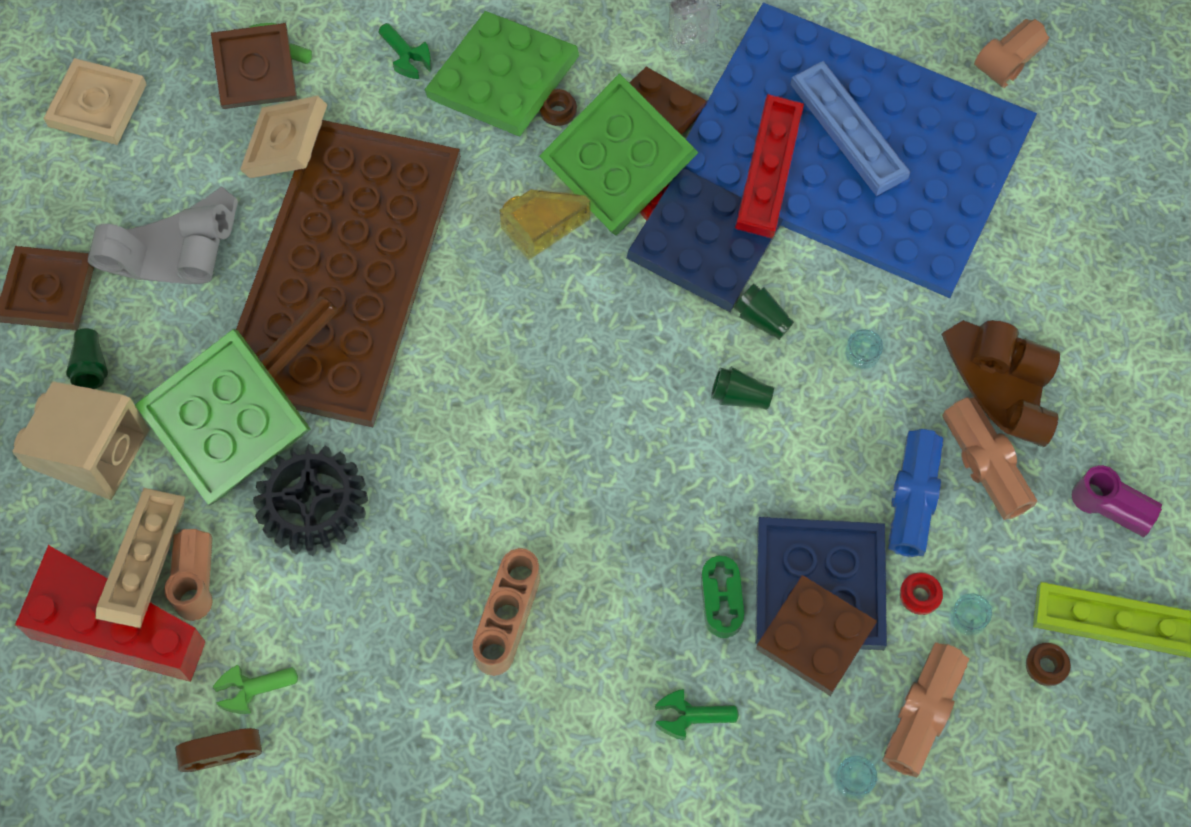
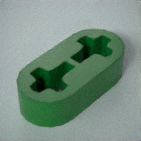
[701,555,744,638]

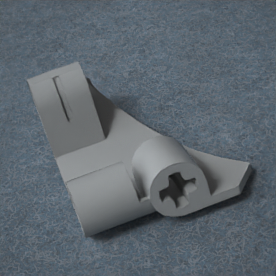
[88,186,238,284]

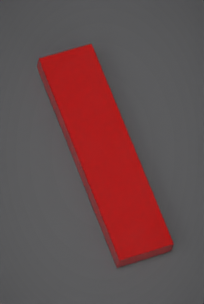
[735,94,804,239]

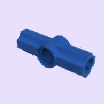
[888,429,943,557]

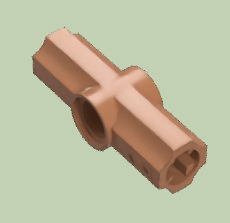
[942,397,1037,520]
[882,642,970,778]

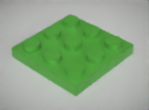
[424,11,579,137]
[539,73,699,236]
[135,329,311,505]

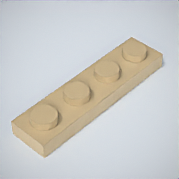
[96,488,185,628]

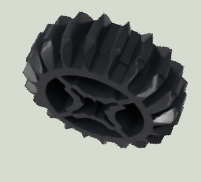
[253,444,368,556]

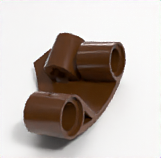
[941,320,1060,447]

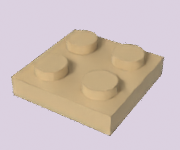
[43,58,147,145]
[240,95,327,178]

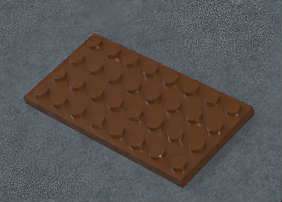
[236,120,461,428]

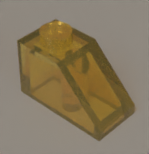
[499,189,590,260]

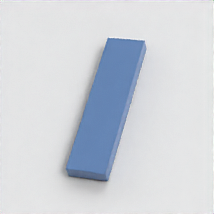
[790,61,910,196]

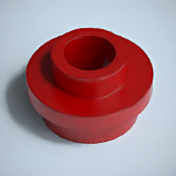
[900,572,943,615]

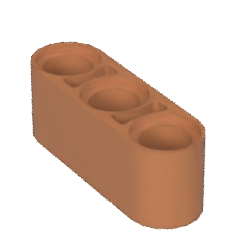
[472,548,540,676]

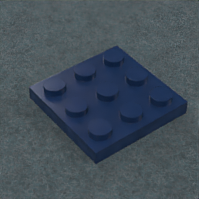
[626,168,783,313]
[755,517,887,651]

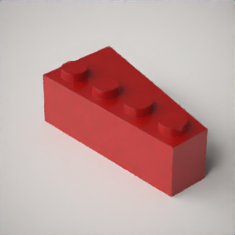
[15,545,206,682]

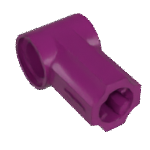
[1072,465,1162,538]

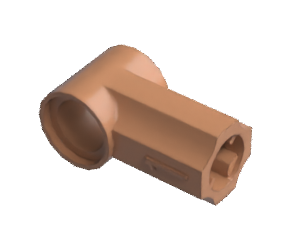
[974,19,1050,88]
[164,529,213,621]

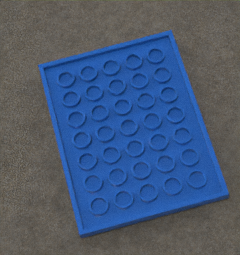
[684,2,1037,298]

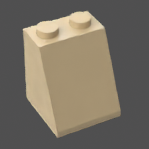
[12,381,150,500]

